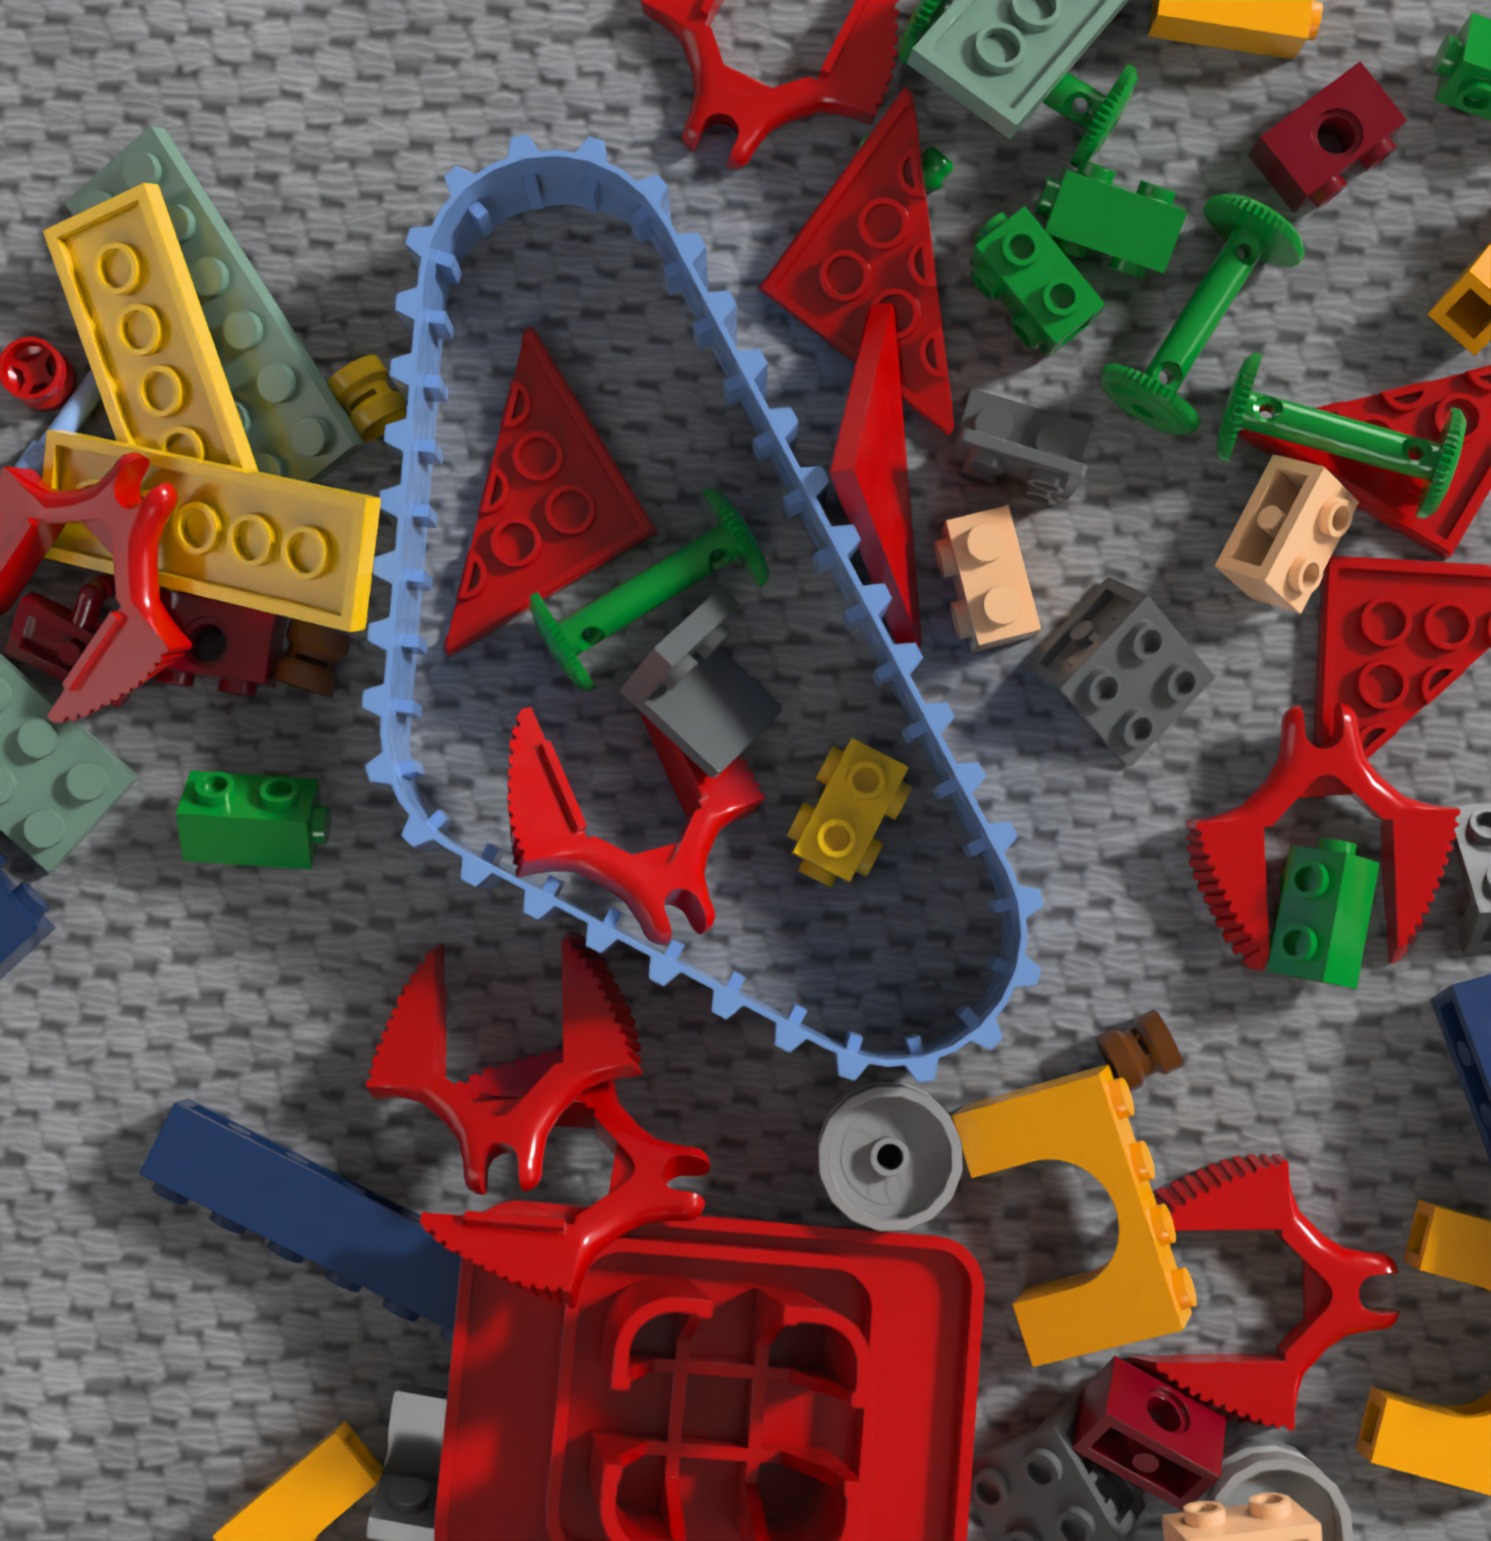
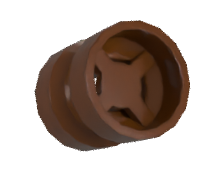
[271,618,353,698]
[1095,1009,1183,1092]

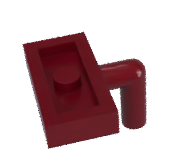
[4,572,131,708]

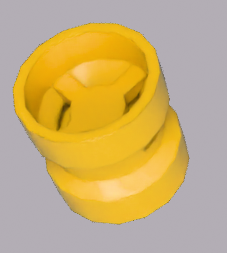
[327,355,407,443]

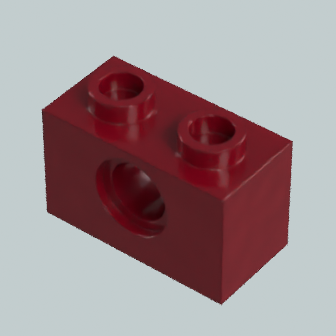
[1248,61,1407,213]
[155,589,287,697]
[1072,1356,1226,1511]

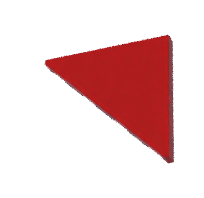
[758,87,956,436]
[829,303,922,648]
[443,326,658,658]
[1238,365,1491,560]
[1311,555,1491,799]

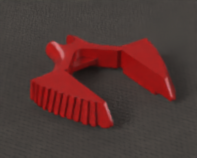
[640,0,899,171]
[0,452,193,724]
[1185,702,1461,971]
[507,707,765,945]
[366,931,642,1195]
[420,1049,711,1309]
[1129,1154,1400,1431]

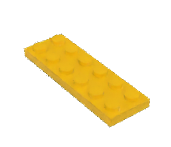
[43,183,259,592]
[42,430,381,632]

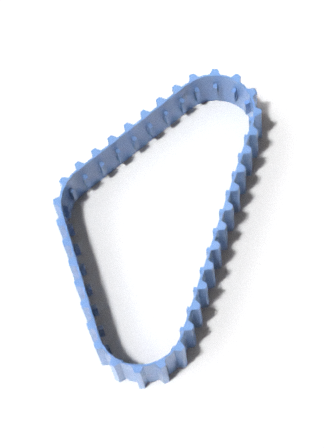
[362,134,1044,1083]

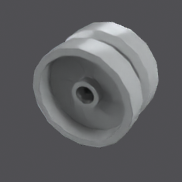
[818,1080,963,1231]
[1195,1438,1354,1541]

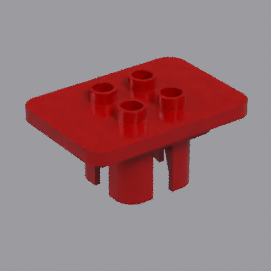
[434,1199,985,1541]

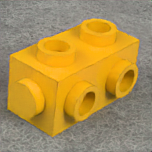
[787,738,912,888]

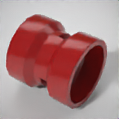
[0,336,77,412]

